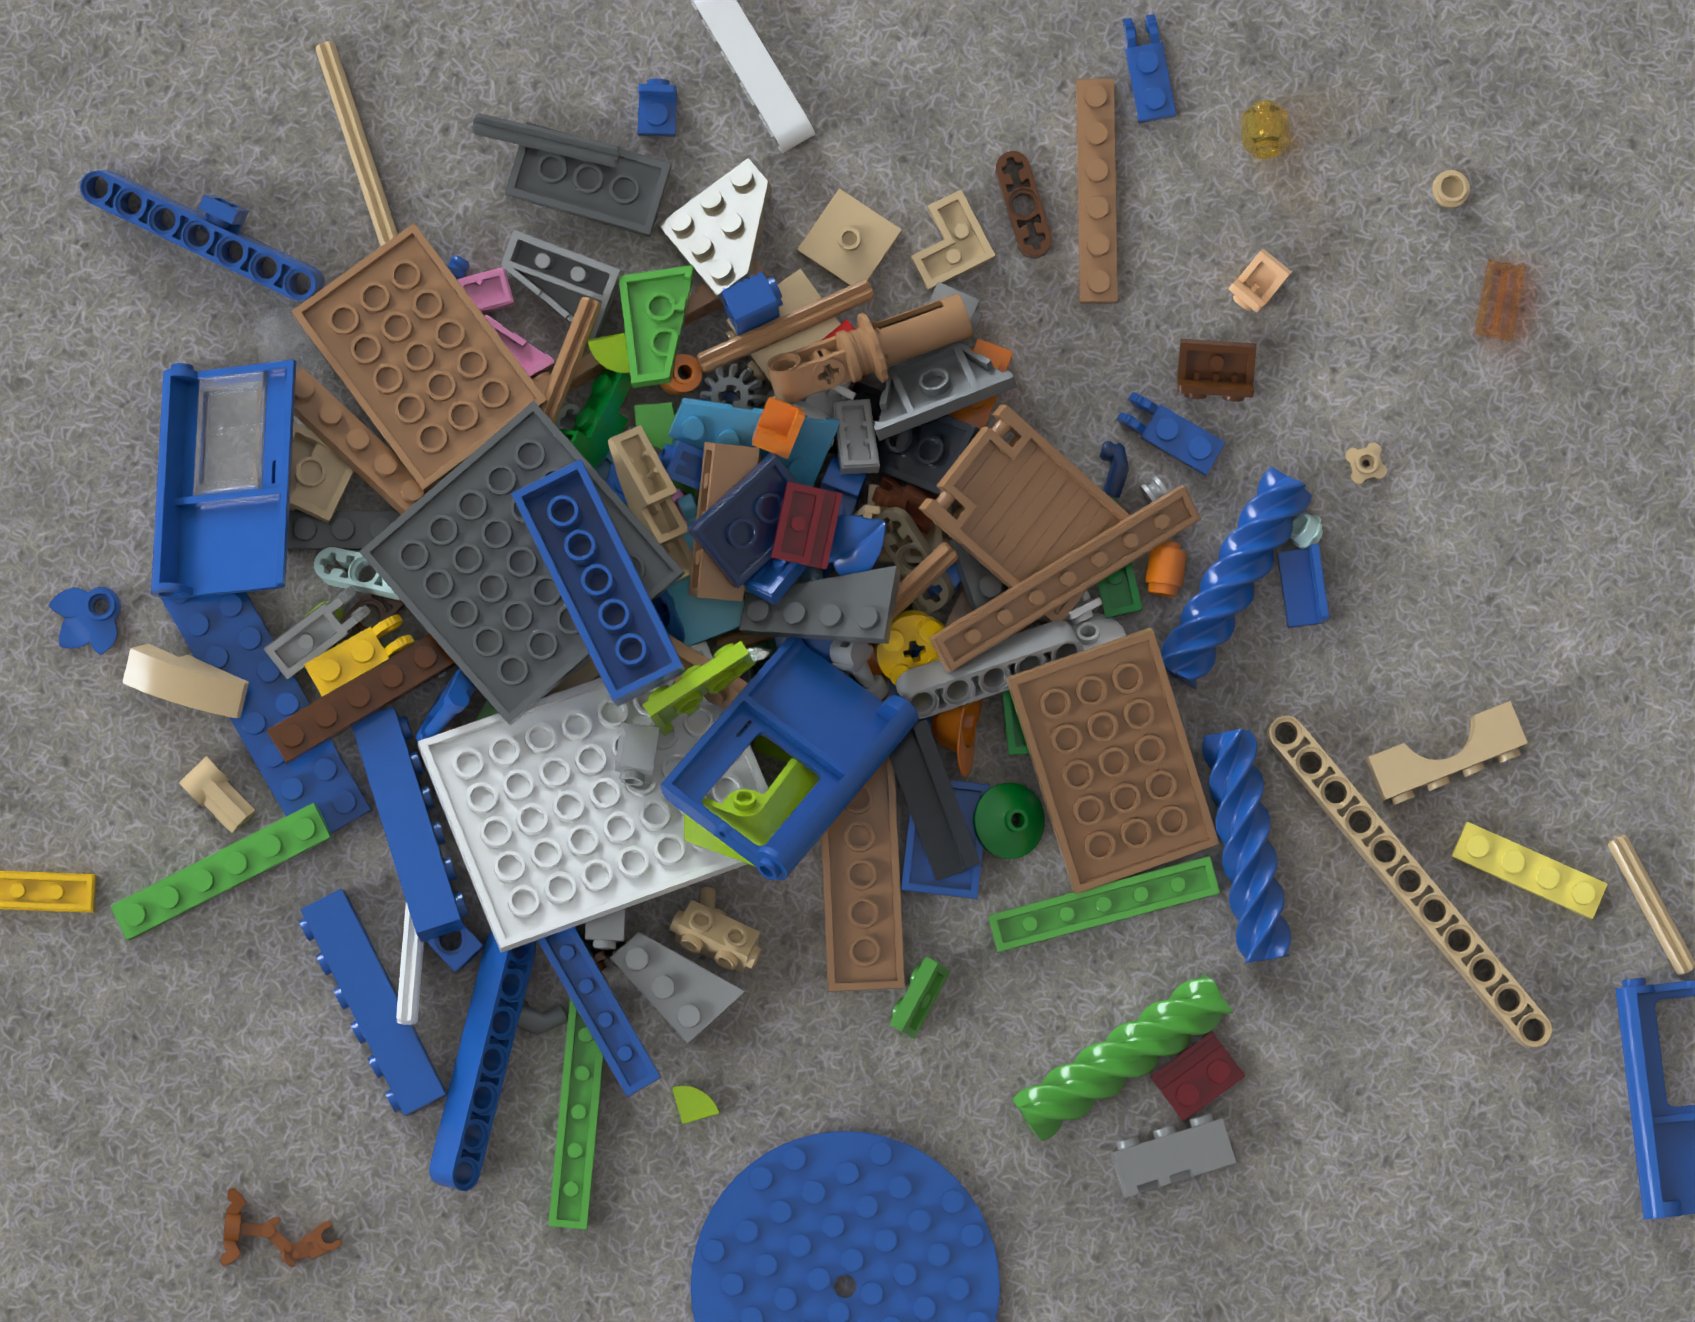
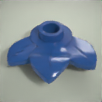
[49,587,121,655]

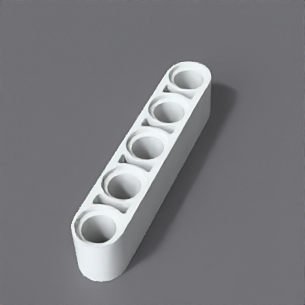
[690,0,815,154]

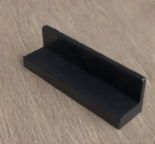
[889,719,980,881]

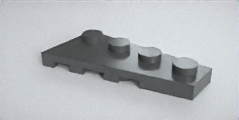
[739,566,901,644]

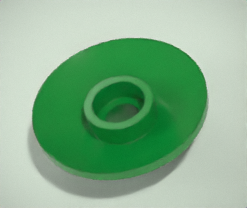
[973,783,1045,859]

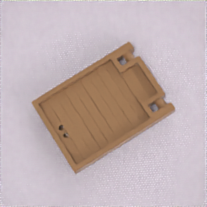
[918,404,1130,623]

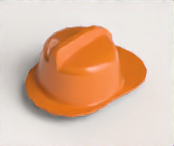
[931,699,983,777]

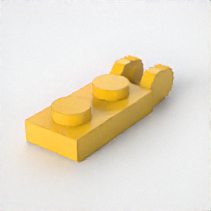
[304,614,415,697]

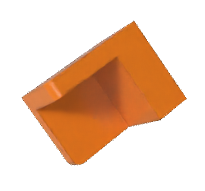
[752,397,805,459]

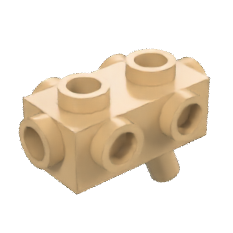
[669,887,762,973]

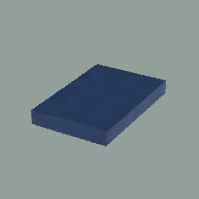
[687,453,799,588]

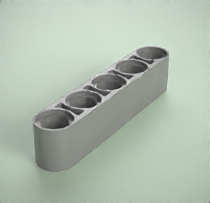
[896,620,1084,719]

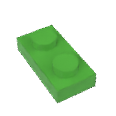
[889,957,950,1039]

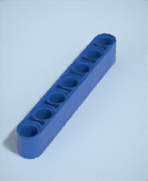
[80,170,325,301]
[429,930,536,1191]

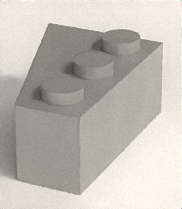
[501,230,625,338]
[610,932,746,1045]
[1110,1114,1237,1197]

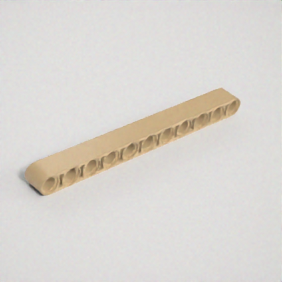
[1266,716,1552,1048]

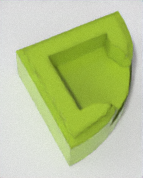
[588,333,630,373]
[672,1086,720,1124]

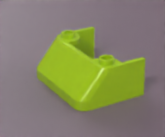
[684,736,819,869]

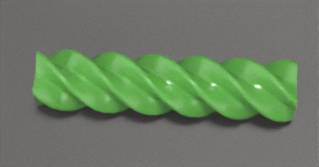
[1012,973,1233,1141]

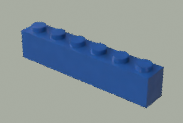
[352,707,469,942]
[299,888,448,1116]

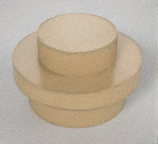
[1432,170,1470,208]

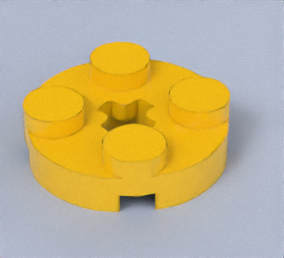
[875,610,945,686]

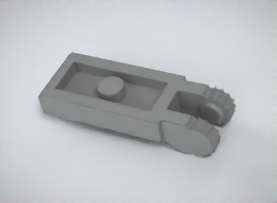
[264,586,371,679]

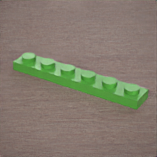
[110,803,333,940]
[988,856,1220,953]
[548,998,604,1230]

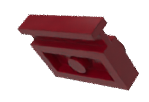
[770,482,843,570]
[1150,1031,1245,1122]

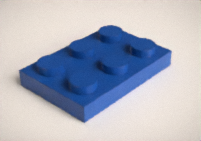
[901,780,990,899]

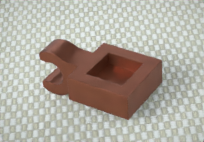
[872,476,938,535]

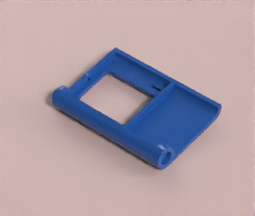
[660,638,919,881]
[1615,978,1695,1219]

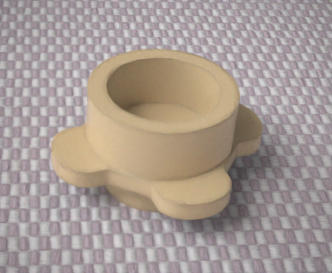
[1345,443,1387,484]

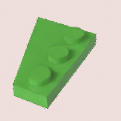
[618,265,695,388]

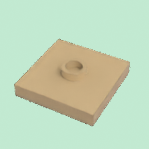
[797,188,902,286]

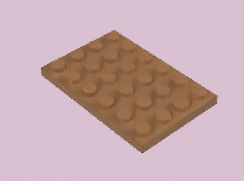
[291,223,547,493]
[1005,628,1219,894]

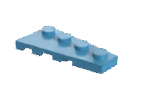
[668,398,840,487]

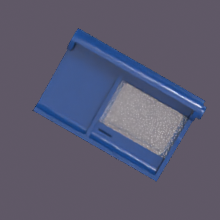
[151,359,297,599]

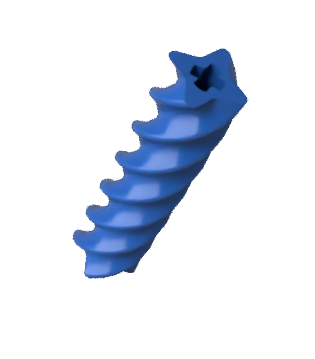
[1161,467,1312,690]
[1202,728,1291,963]

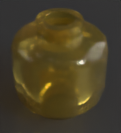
[1240,100,1291,159]

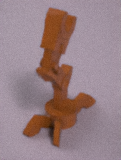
[221,1188,342,1267]

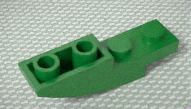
[559,369,632,469]

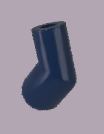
[1099,441,1129,498]

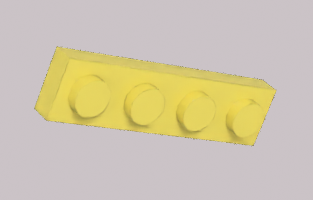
[1451,822,1608,919]

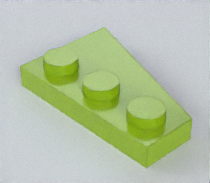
[642,641,755,737]

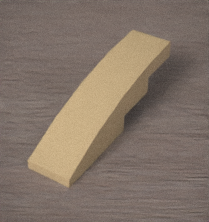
[608,425,693,585]

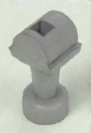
[829,641,889,700]

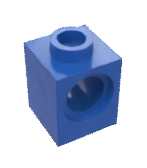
[426,926,484,973]

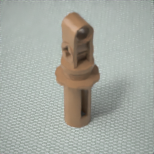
[767,293,973,404]

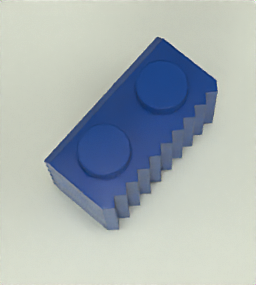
[722,271,783,335]

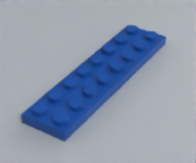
[161,592,372,834]

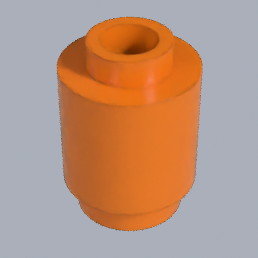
[660,354,702,396]
[1145,541,1187,598]

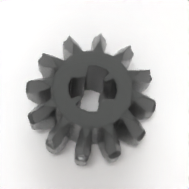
[700,364,766,410]

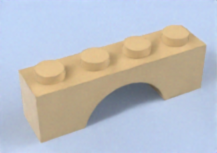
[1365,701,1528,805]

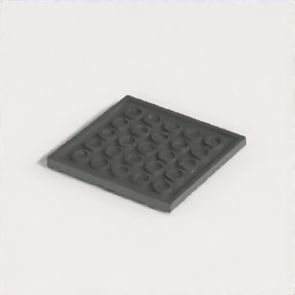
[359,401,685,725]

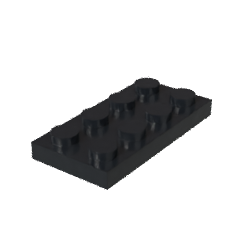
[828,382,980,496]

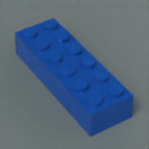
[511,459,686,707]

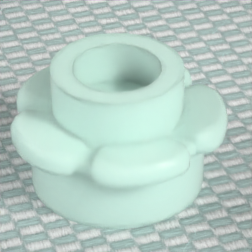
[1290,512,1323,548]

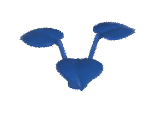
[775,514,886,662]

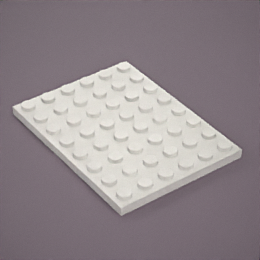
[418,641,768,953]

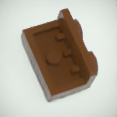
[1177,339,1256,402]

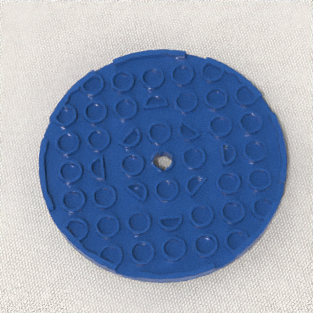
[691,1131,1000,1322]

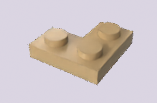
[911,189,996,292]

